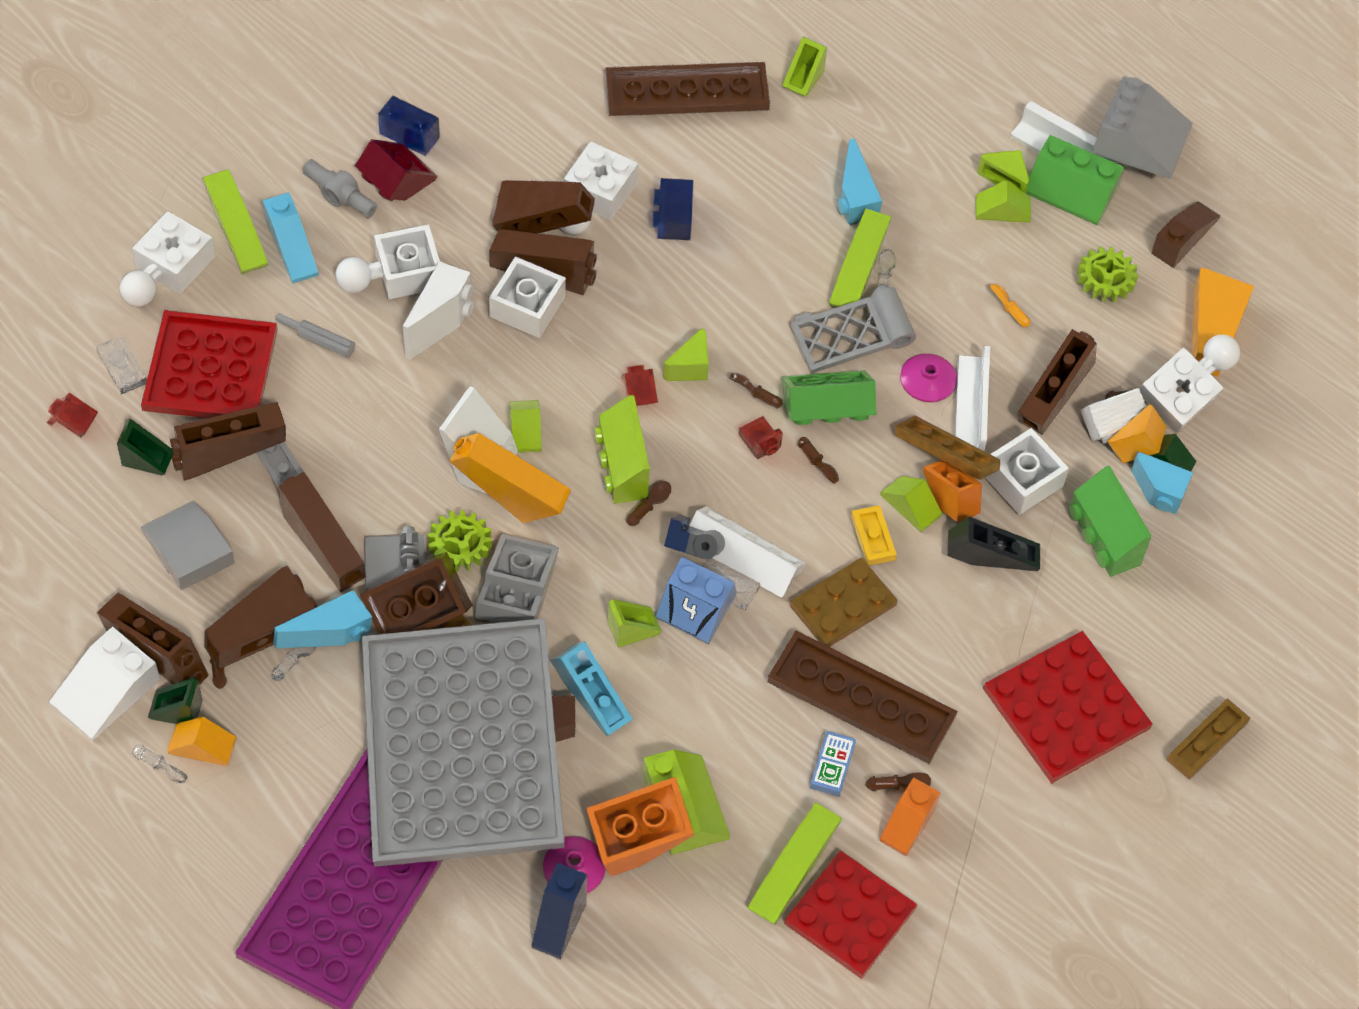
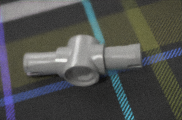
[303,159,377,218]

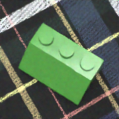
[1026,135,1124,225]
[782,370,877,425]
[1069,465,1152,577]

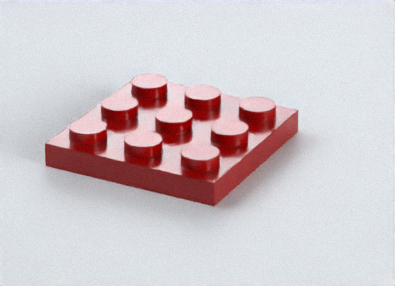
[784,850,917,979]

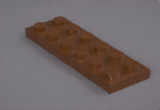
[606,62,770,116]
[767,631,958,764]

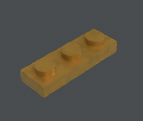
[1167,698,1250,780]

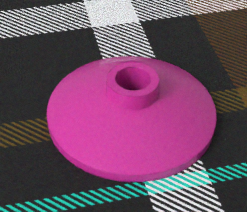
[900,353,957,402]
[543,836,606,893]

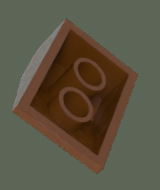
[360,552,473,634]

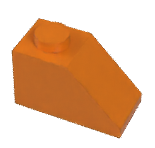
[923,460,982,522]
[879,777,941,856]

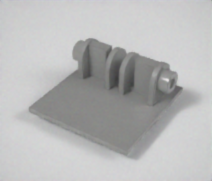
[365,526,425,590]

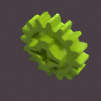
[1077,246,1139,302]
[428,510,492,572]

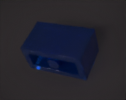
[378,96,440,156]
[653,178,693,241]

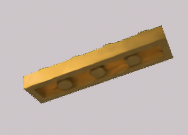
[895,415,1001,480]

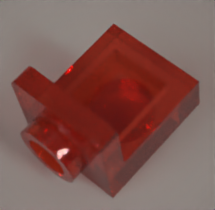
[621,365,658,406]
[46,393,98,438]
[738,416,783,459]

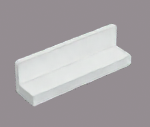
[1011,100,1119,164]
[954,346,990,451]
[689,506,806,597]

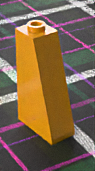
[1192,267,1254,377]
[449,433,571,523]

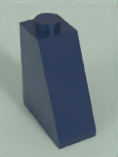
[531,863,587,959]

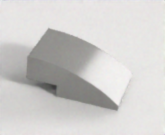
[141,501,235,590]
[475,533,559,623]

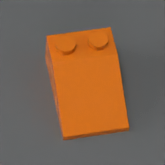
[586,777,694,877]

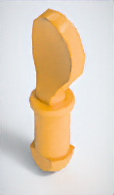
[989,284,1031,327]

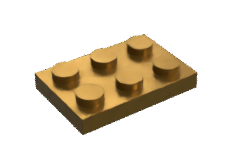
[790,557,898,647]

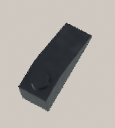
[948,516,1040,571]

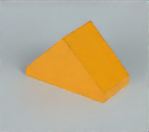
[1107,404,1166,463]
[167,717,237,766]

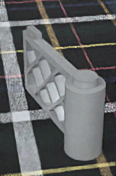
[791,285,916,374]

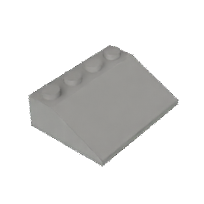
[1092,76,1192,179]

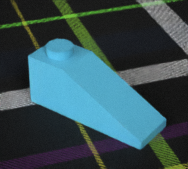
[837,138,882,225]
[263,193,319,284]
[273,590,372,649]
[550,641,632,736]

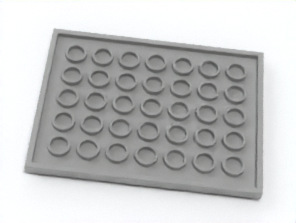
[362,618,565,867]

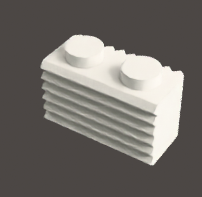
[1080,388,1147,444]

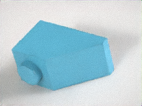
[1131,451,1193,514]

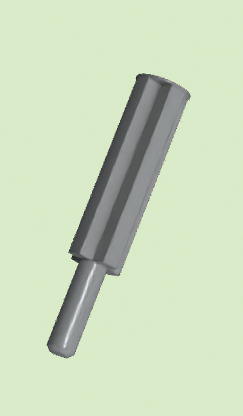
[275,313,355,358]

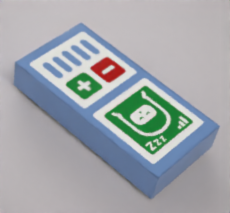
[810,731,856,797]

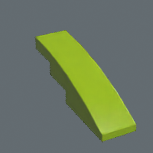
[202,169,268,274]
[829,208,892,314]
[747,802,843,925]

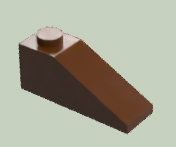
[1151,201,1221,268]

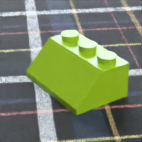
[594,395,650,504]
[643,749,730,855]

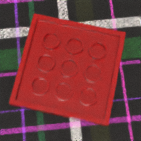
[141,310,278,418]
[983,631,1153,784]

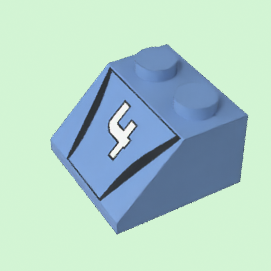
[656,557,737,644]

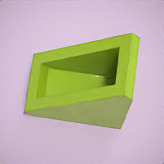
[782,36,827,97]
[977,150,1029,194]
[976,180,1031,223]
[663,328,709,381]
[510,400,542,453]
[880,476,942,533]
[608,599,662,648]

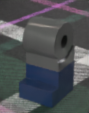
[664,514,725,559]

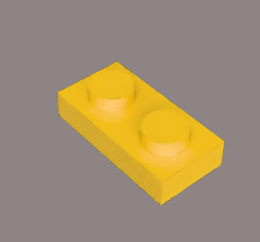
[851,505,897,566]

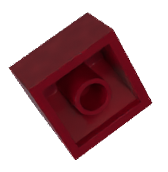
[354,139,438,201]

